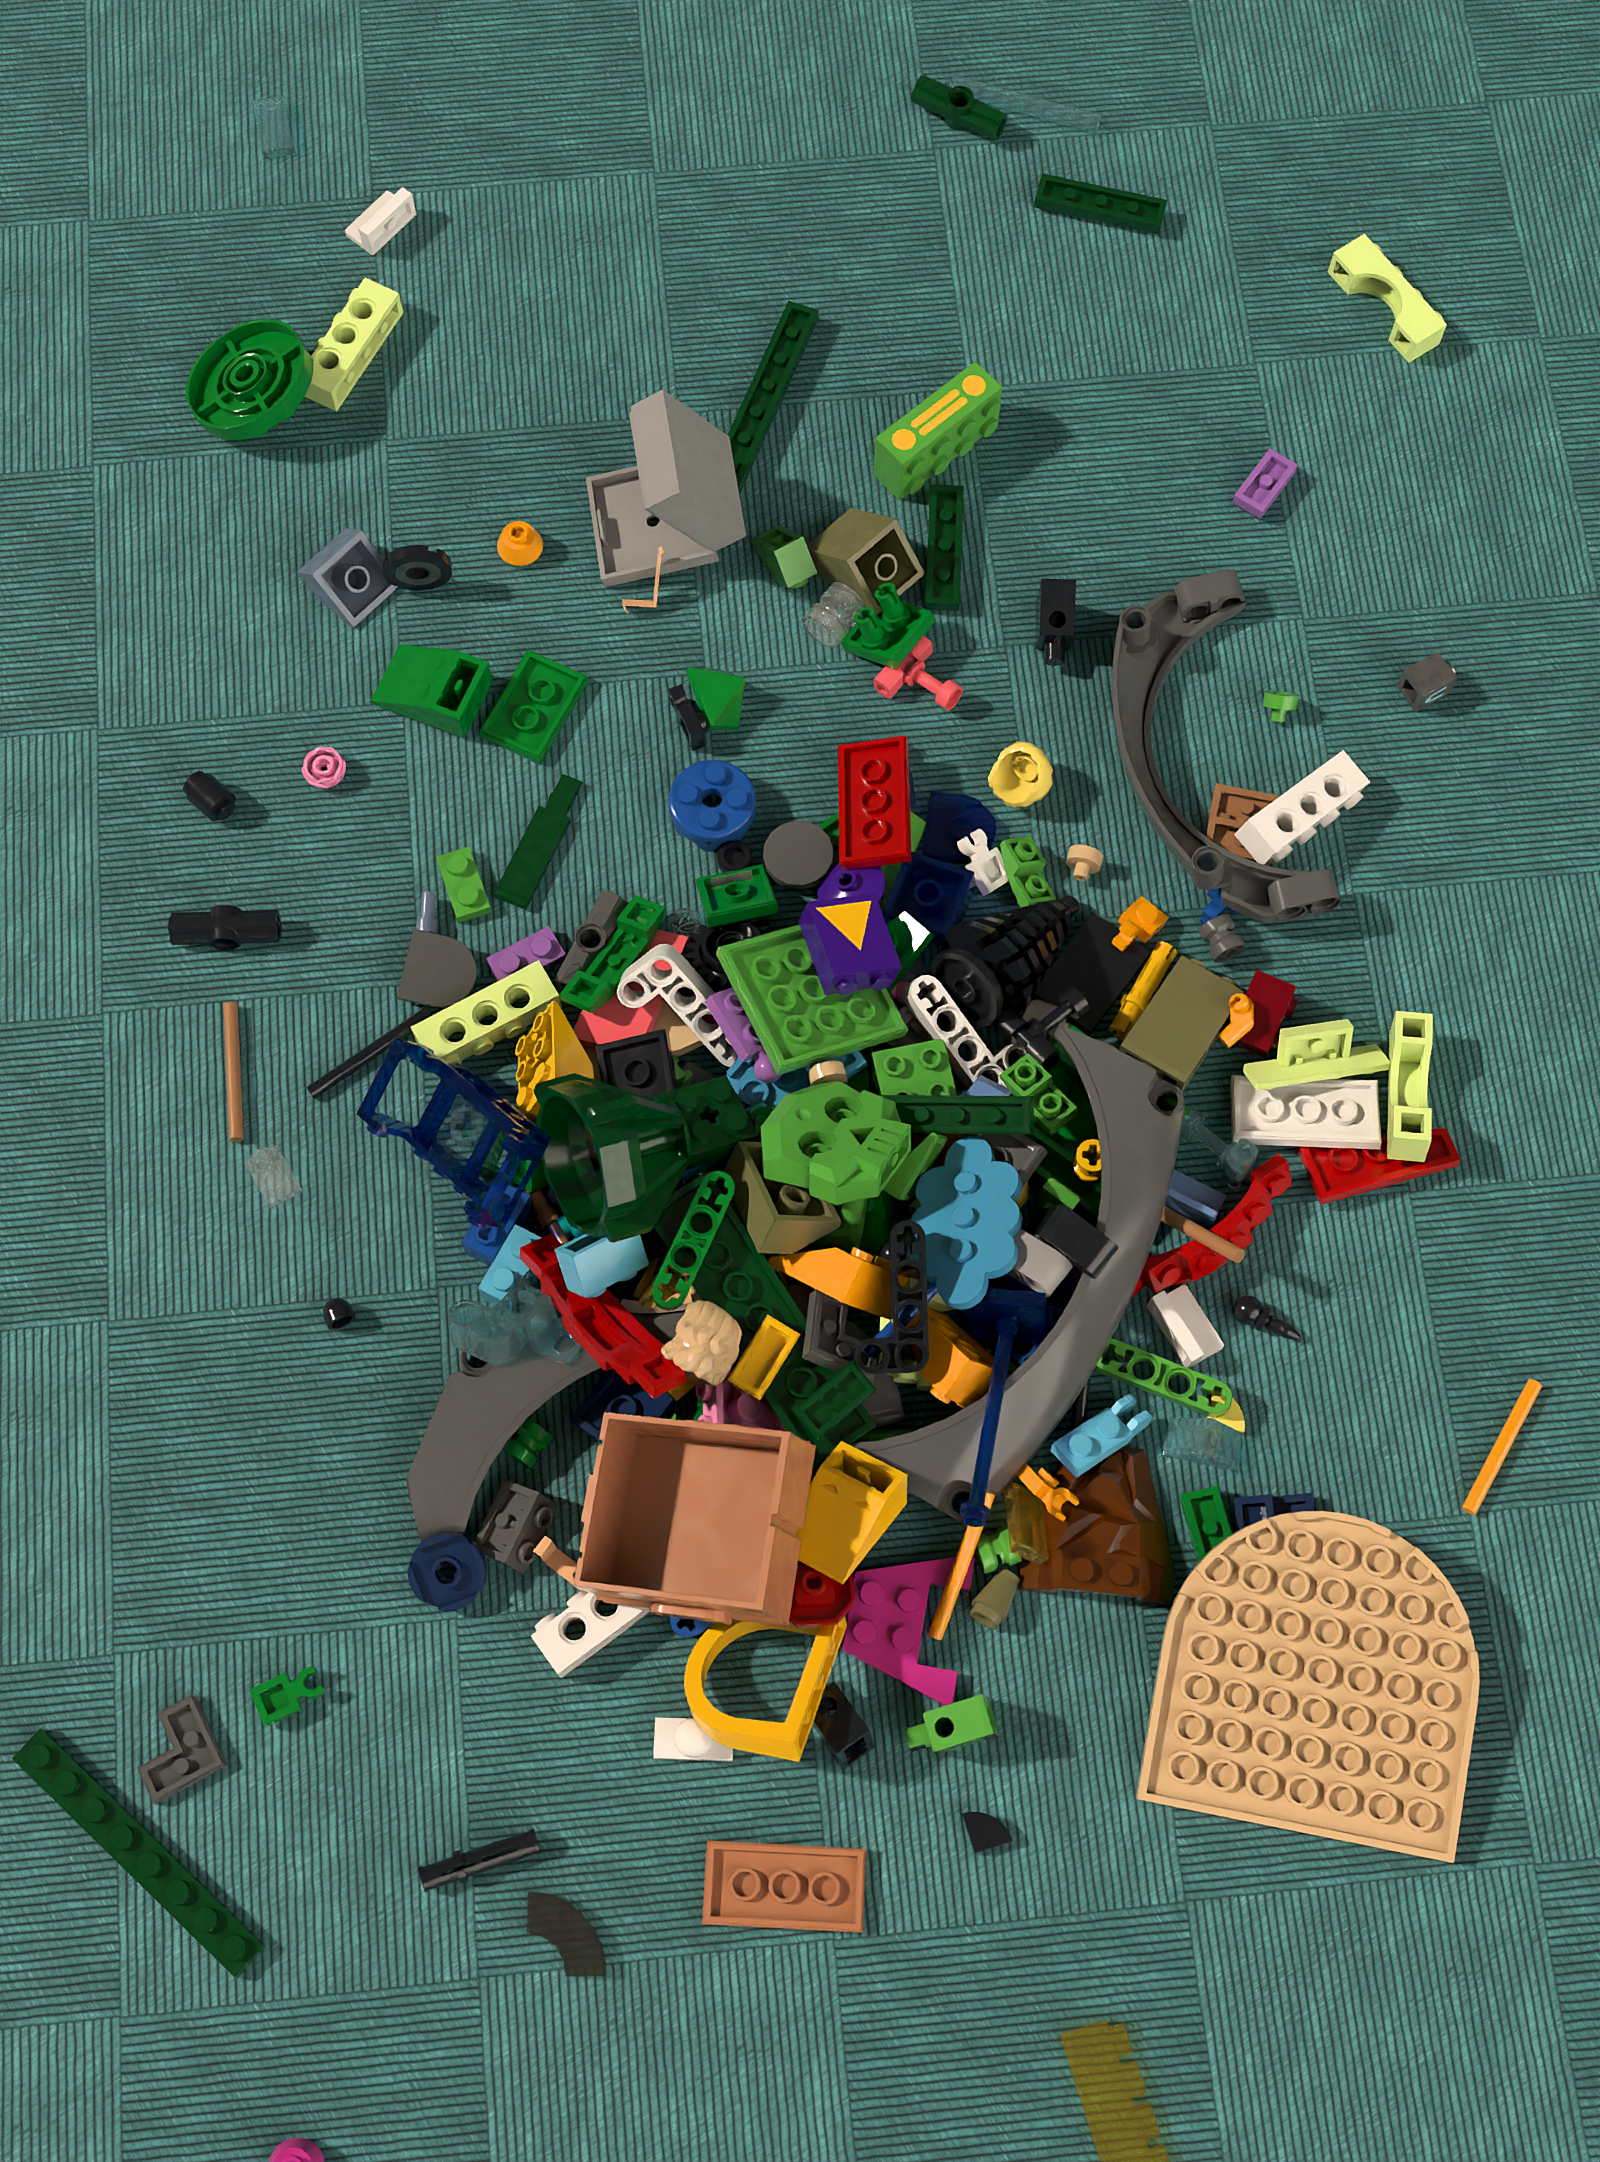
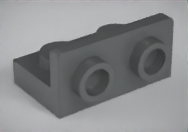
[474,1479,557,1574]

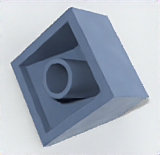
[297,528,398,628]

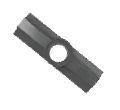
[553,891,628,991]

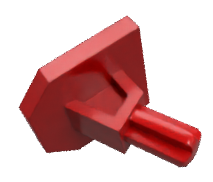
[789,1560,855,1628]

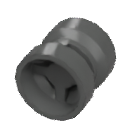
[1199,914,1246,963]

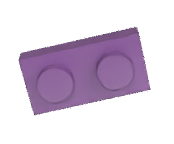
[1232,448,1298,519]
[486,926,566,981]

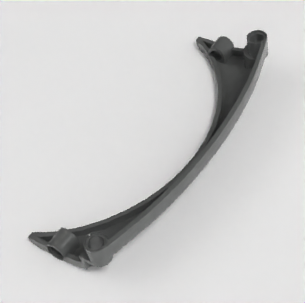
[849,1025,1185,1524]

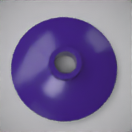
[817,861,886,904]

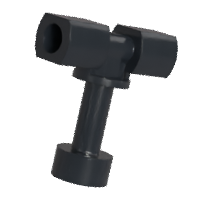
[994,987,1090,1072]

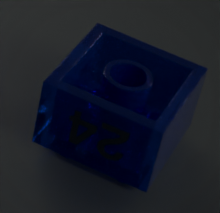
[882,851,976,947]

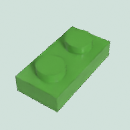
[436,846,492,923]

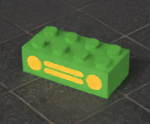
[873,361,1003,500]

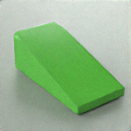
[883,1132,947,1202]

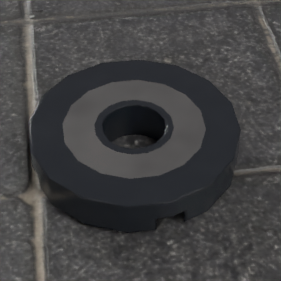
[383,545,452,591]

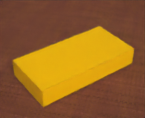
[727,1315,800,1402]

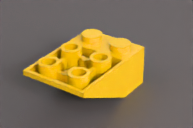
[515,1001,594,1126]
[796,1441,907,1584]

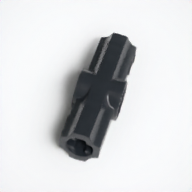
[168,905,282,950]

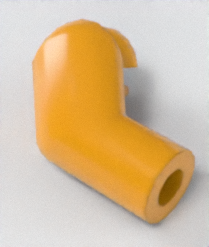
[1217,993,1254,1049]

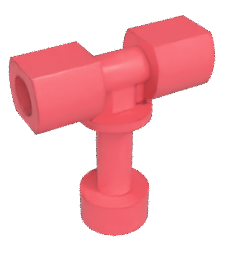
[873,636,963,711]

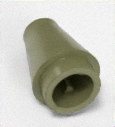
[970,1569,1020,1629]

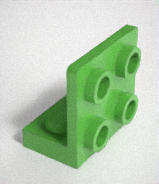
[869,1039,957,1096]

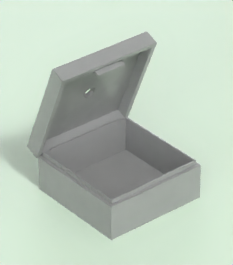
[586,390,746,588]

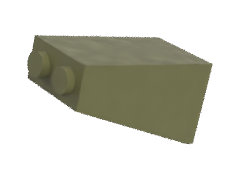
[1119,956,1244,1093]

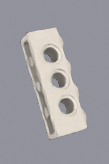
[1234,750,1370,865]
[531,1590,651,1678]

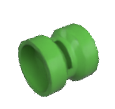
[975,1525,1021,1574]

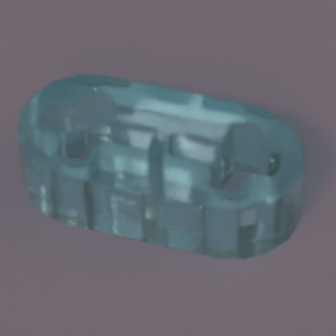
[450,1077,488,1148]

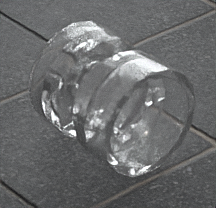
[802,582,866,648]

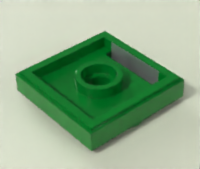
[696,864,779,928]

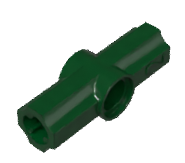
[911,75,1008,141]

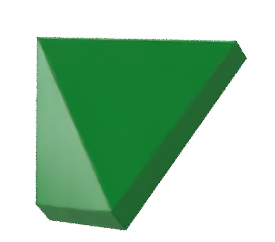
[686,667,746,730]

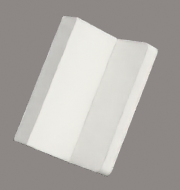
[345,187,416,255]
[1147,1285,1224,1368]

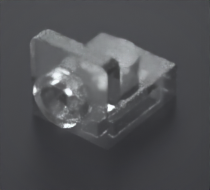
[244,1145,303,1209]

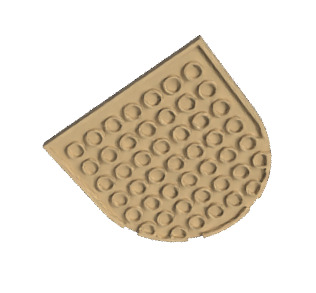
[1136,1511,1480,1863]

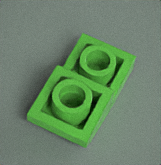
[1000,836,1057,907]
[1000,1053,1078,1136]

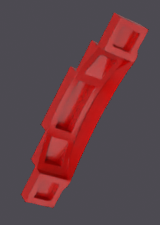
[1131,1153,1292,1297]
[520,1234,686,1398]

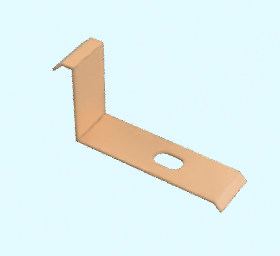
[622,546,664,614]
[533,1536,589,1593]

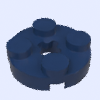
[408,1531,487,1611]

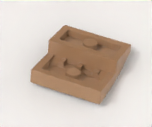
[1205,783,1280,864]

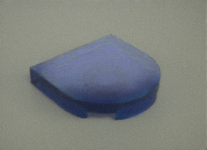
[922,791,996,864]

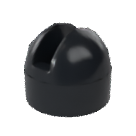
[323,1298,356,1330]

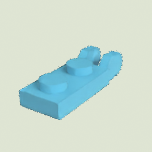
[1050,1394,1152,1477]

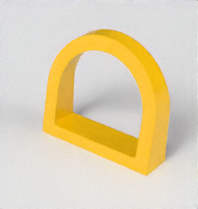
[684,1616,847,1762]

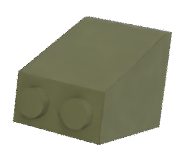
[807,508,925,616]

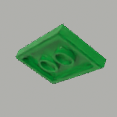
[479,649,589,765]

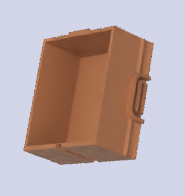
[573,1412,816,1626]

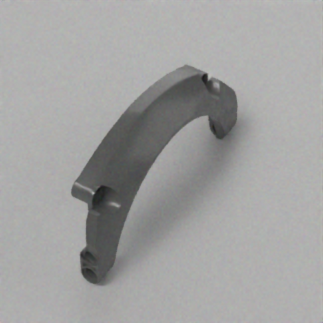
[1112,569,1342,923]

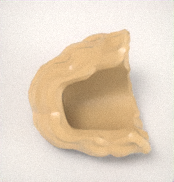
[661,1300,742,1386]

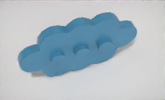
[910,1136,1023,1310]

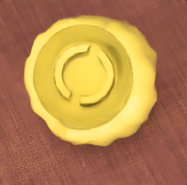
[988,741,1053,808]

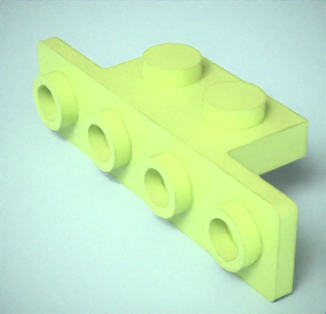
[1243,1019,1391,1090]

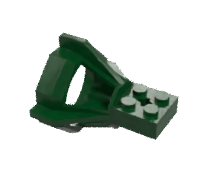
[534,1073,759,1243]

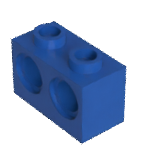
[461,1179,534,1266]

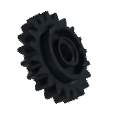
[684,917,774,992]

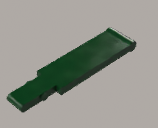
[493,774,582,910]

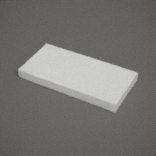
[1230,1075,1382,1149]

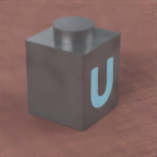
[1396,651,1457,712]

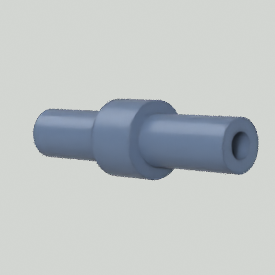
[416,891,438,934]

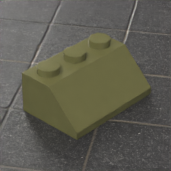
[723,1141,842,1254]

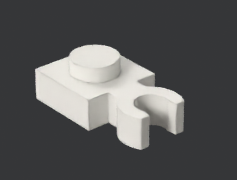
[957,828,1009,896]

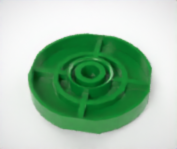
[186,319,313,441]

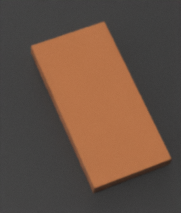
[702,1841,866,1933]

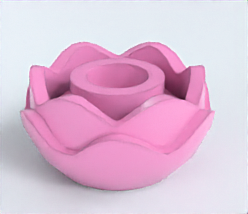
[302,747,346,788]

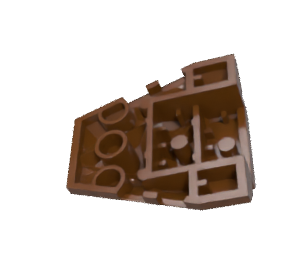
[1018,1447,1175,1607]

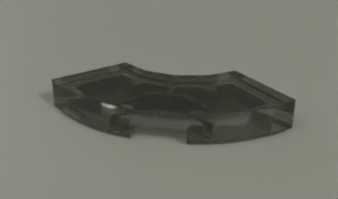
[527,1892,607,1976]

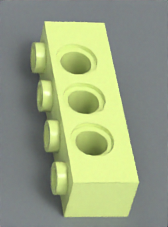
[305,278,403,412]
[411,960,562,1074]

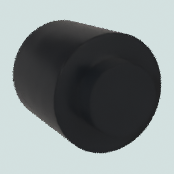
[183,771,236,821]

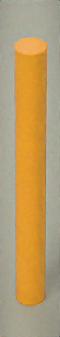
[1462,1379,1542,1515]
[927,1489,995,1640]

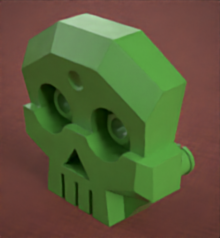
[761,1081,911,1224]

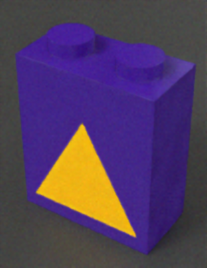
[799,893,902,995]

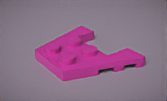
[842,1555,975,1706]

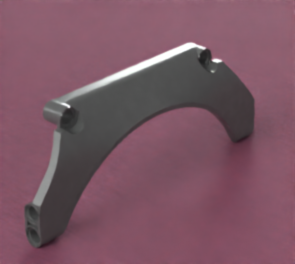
[406,1270,905,1542]

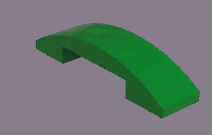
[559,895,666,1013]

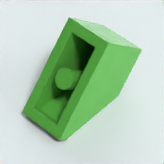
[751,525,817,589]

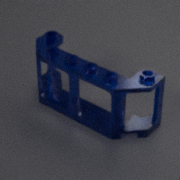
[356,1037,551,1229]

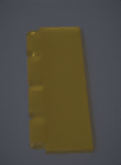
[1060,2019,1170,2162]

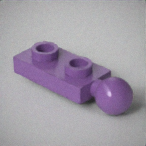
[705,987,782,1083]

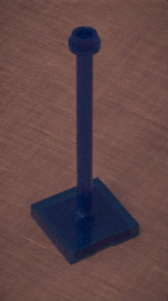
[960,1287,1051,1527]

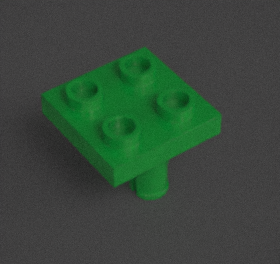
[841,582,936,669]

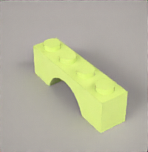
[1328,234,1447,363]
[1387,1011,1433,1162]

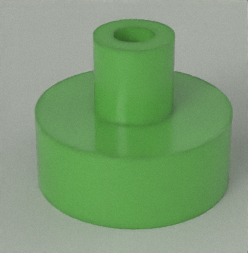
[1263,690,1299,722]

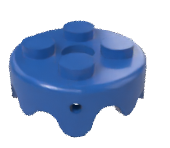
[669,760,756,852]

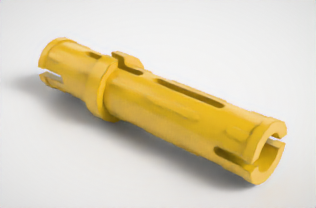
[1108,941,1177,1041]

